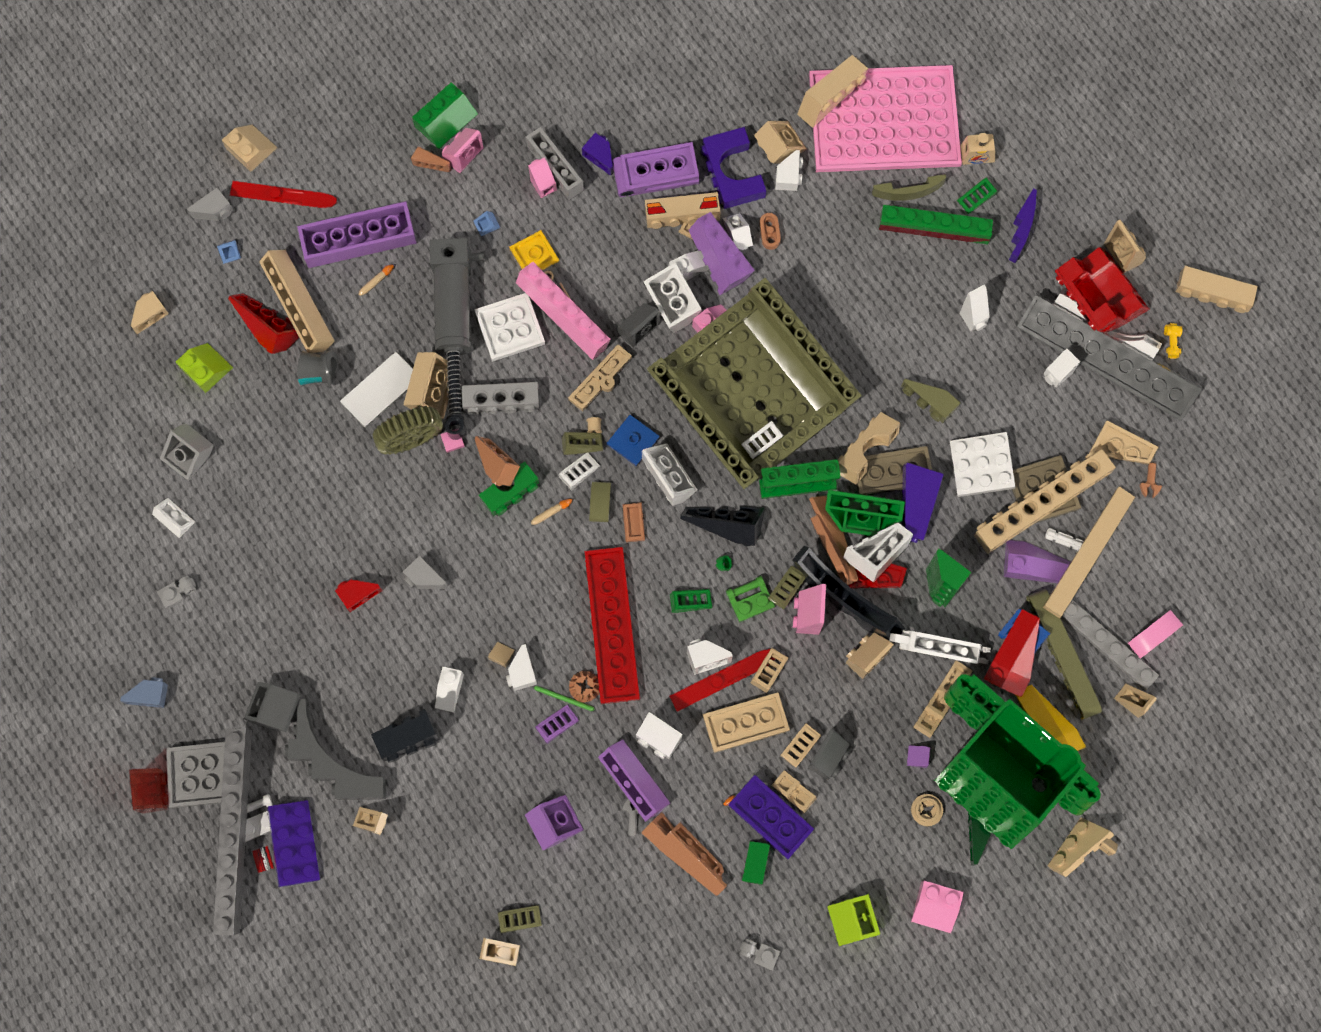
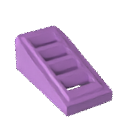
[535,705,579,744]

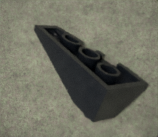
[680,505,765,546]

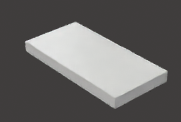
[340,352,413,428]

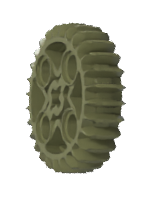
[372,406,443,455]

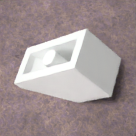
[723,213,753,251]
[1044,348,1080,387]
[506,644,537,691]
[435,667,464,712]

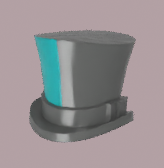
[297,351,338,388]

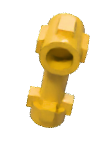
[1164,323,1182,359]

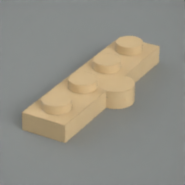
[568,345,632,412]

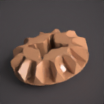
[569,671,599,702]

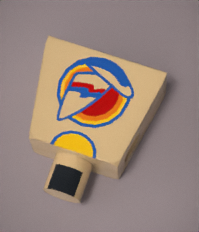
[960,133,995,165]

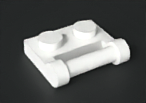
[245,794,273,842]

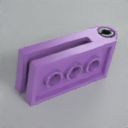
[612,142,699,197]

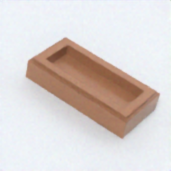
[623,503,645,542]

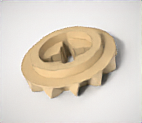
[911,794,943,827]

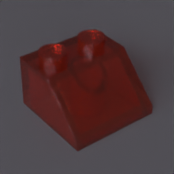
[129,768,168,814]

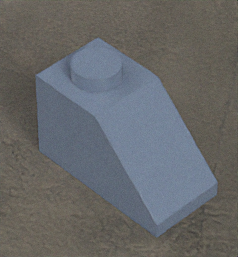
[120,677,168,708]

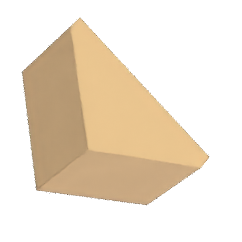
[1114,684,1156,718]

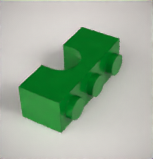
[479,461,539,517]

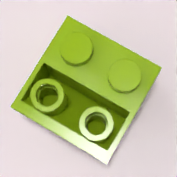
[827,894,880,946]

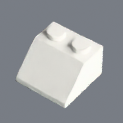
[687,639,733,675]
[636,712,683,759]

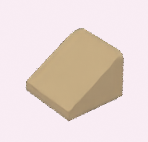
[488,642,515,667]
[1099,838,1118,856]

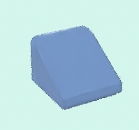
[473,211,500,236]
[217,240,241,264]

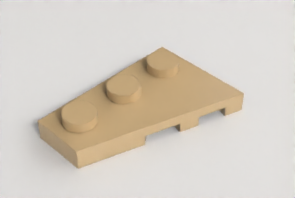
[1089,421,1158,465]
[1048,818,1114,877]

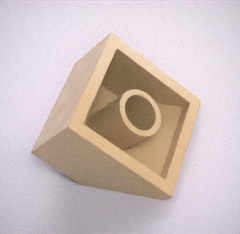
[754,121,807,164]
[222,125,277,172]
[846,633,894,679]

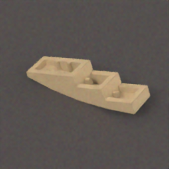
[913,660,972,738]

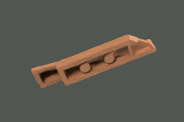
[809,496,858,585]
[642,812,727,896]

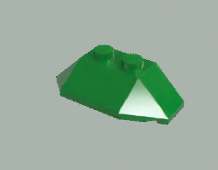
[825,490,905,536]

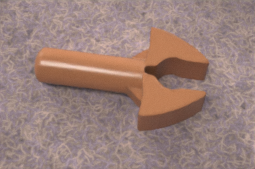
[1140,463,1162,498]

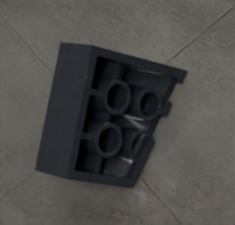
[371,709,440,763]

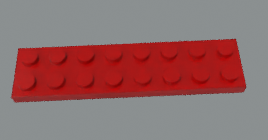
[584,547,640,704]

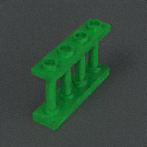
[759,460,841,499]

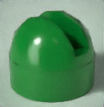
[715,555,732,571]

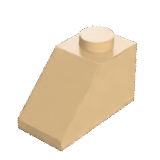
[131,291,168,334]

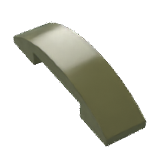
[872,174,946,201]

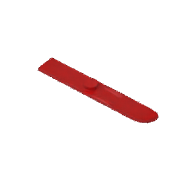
[229,181,337,208]
[669,649,775,712]

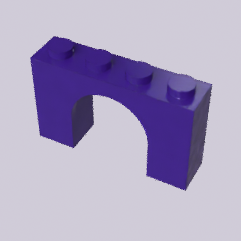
[700,127,766,209]

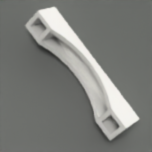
[1054,288,1162,359]

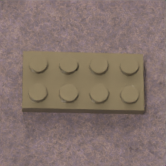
[857,446,932,495]

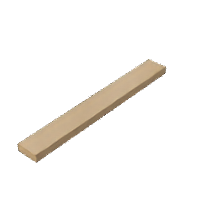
[1043,487,1135,618]

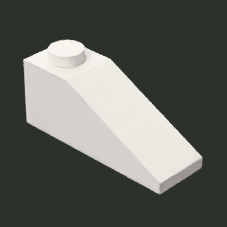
[669,251,709,281]
[959,285,990,331]

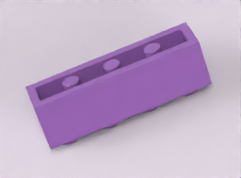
[598,739,670,822]

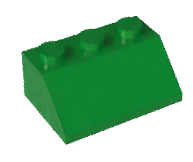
[412,82,478,149]

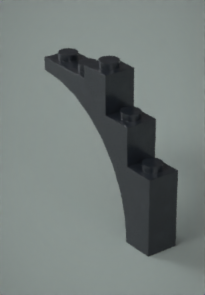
[792,545,905,644]

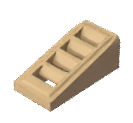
[750,648,788,693]
[780,723,821,768]

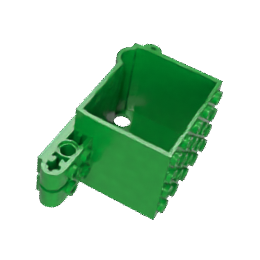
[934,674,1101,849]

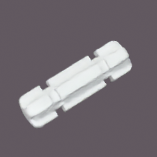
[1045,528,1083,551]

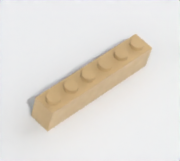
[259,250,334,353]

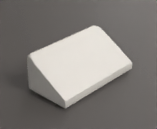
[152,498,195,538]

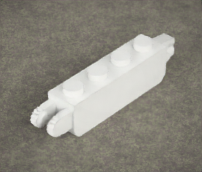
[889,630,991,664]

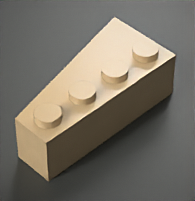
[797,55,868,128]

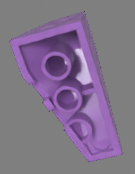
[1004,540,1071,583]

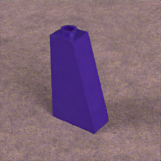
[902,463,944,543]

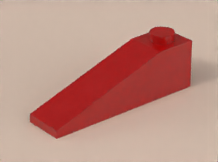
[984,609,1040,697]

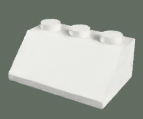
[643,262,702,333]
[642,443,697,506]

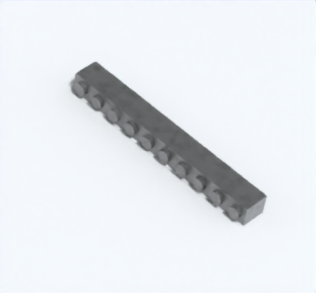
[213,729,252,935]

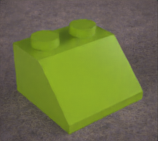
[175,343,233,393]

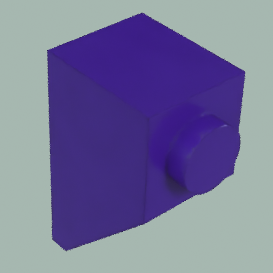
[582,133,613,176]

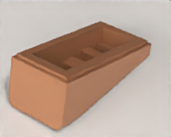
[411,147,451,172]

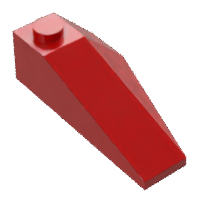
[228,293,299,354]

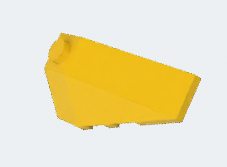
[1015,684,1086,751]

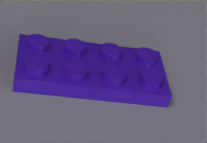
[728,775,814,859]
[267,800,320,887]

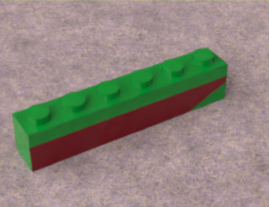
[879,205,993,245]

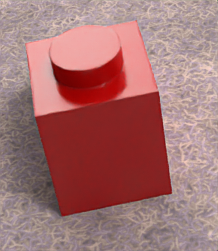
[335,580,382,612]

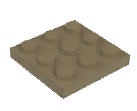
[1012,455,1081,523]

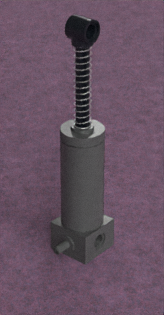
[430,238,484,440]

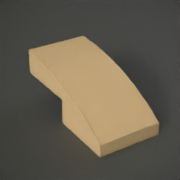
[772,770,817,813]

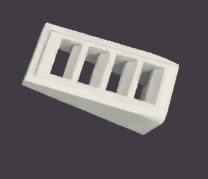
[741,421,783,459]
[559,453,600,491]

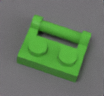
[725,576,775,623]

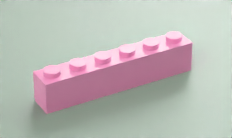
[516,262,611,360]

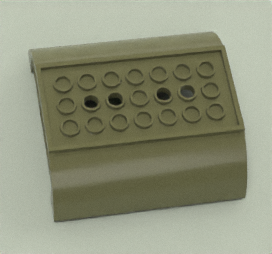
[647,278,862,489]

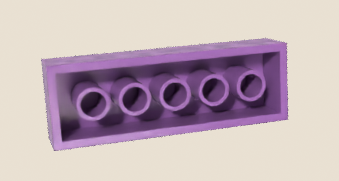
[297,201,417,268]

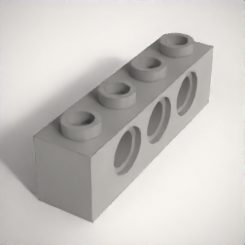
[526,127,584,200]
[462,382,539,415]

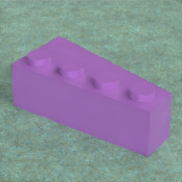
[689,212,755,295]

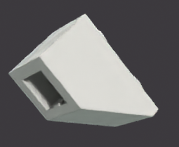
[775,150,803,191]

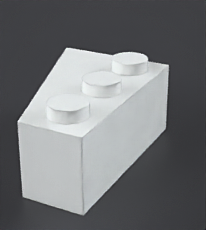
[843,523,913,582]

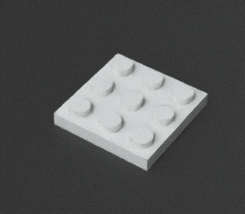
[474,293,545,362]
[950,432,1015,497]

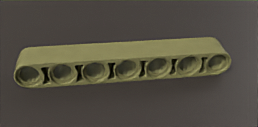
[1026,589,1102,720]

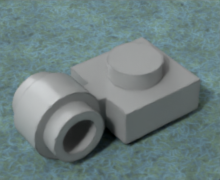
[157,576,196,609]
[739,939,780,971]

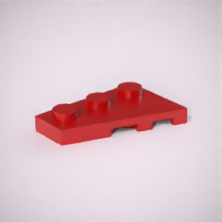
[848,563,907,588]

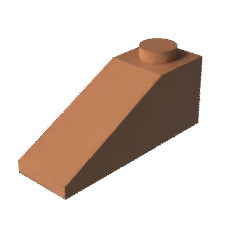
[475,436,520,486]

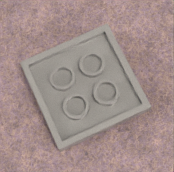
[166,742,225,808]

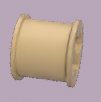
[586,417,602,433]

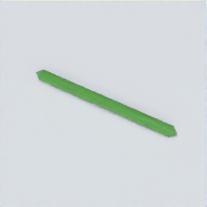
[534,686,595,711]

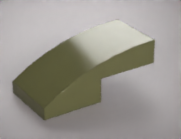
[589,482,611,522]

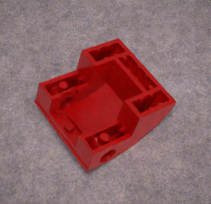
[1055,247,1150,332]

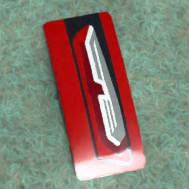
[252,846,274,873]

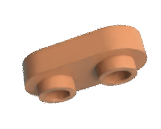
[760,213,781,250]

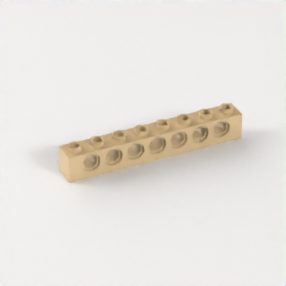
[974,449,1116,554]

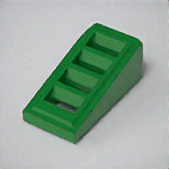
[957,177,997,214]
[670,589,712,613]

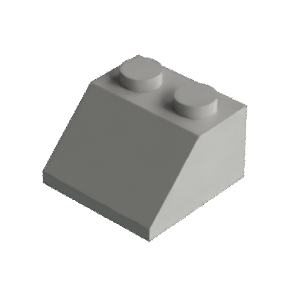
[160,423,214,481]

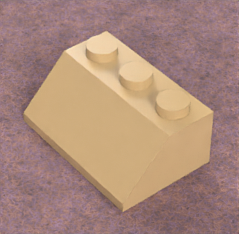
[403,352,449,419]

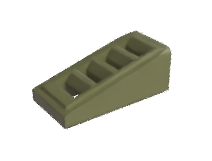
[562,432,603,455]
[768,566,806,610]
[498,905,542,933]

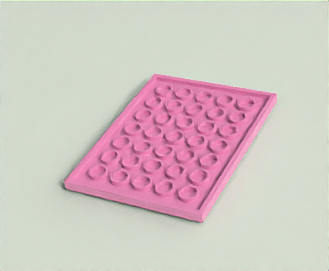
[809,65,962,172]

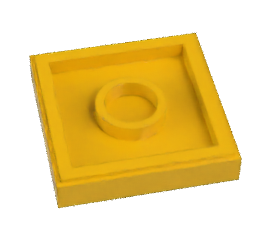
[509,230,559,270]

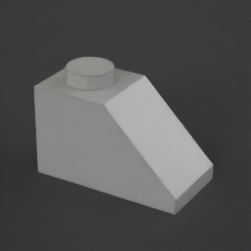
[187,188,233,221]
[403,556,448,589]

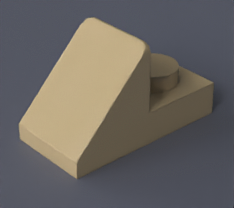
[353,807,388,835]
[479,938,520,966]

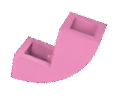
[1128,610,1183,659]

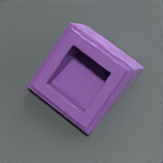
[907,746,930,768]

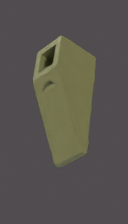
[901,379,960,423]

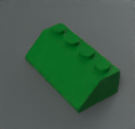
[926,549,971,607]

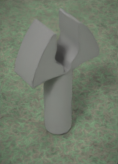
[622,799,639,836]

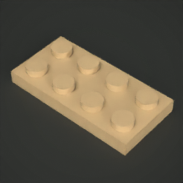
[703,693,790,753]

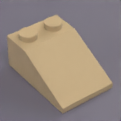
[1104,220,1146,273]

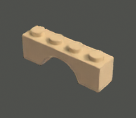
[838,412,900,485]

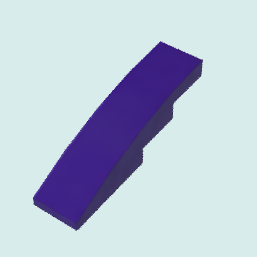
[1009,188,1037,263]

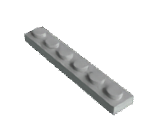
[1061,600,1159,691]

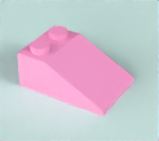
[793,584,826,635]

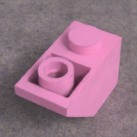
[528,157,557,198]

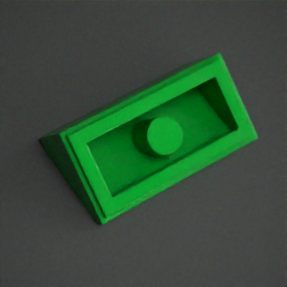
[742,841,770,885]

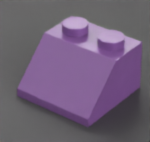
[525,795,583,850]

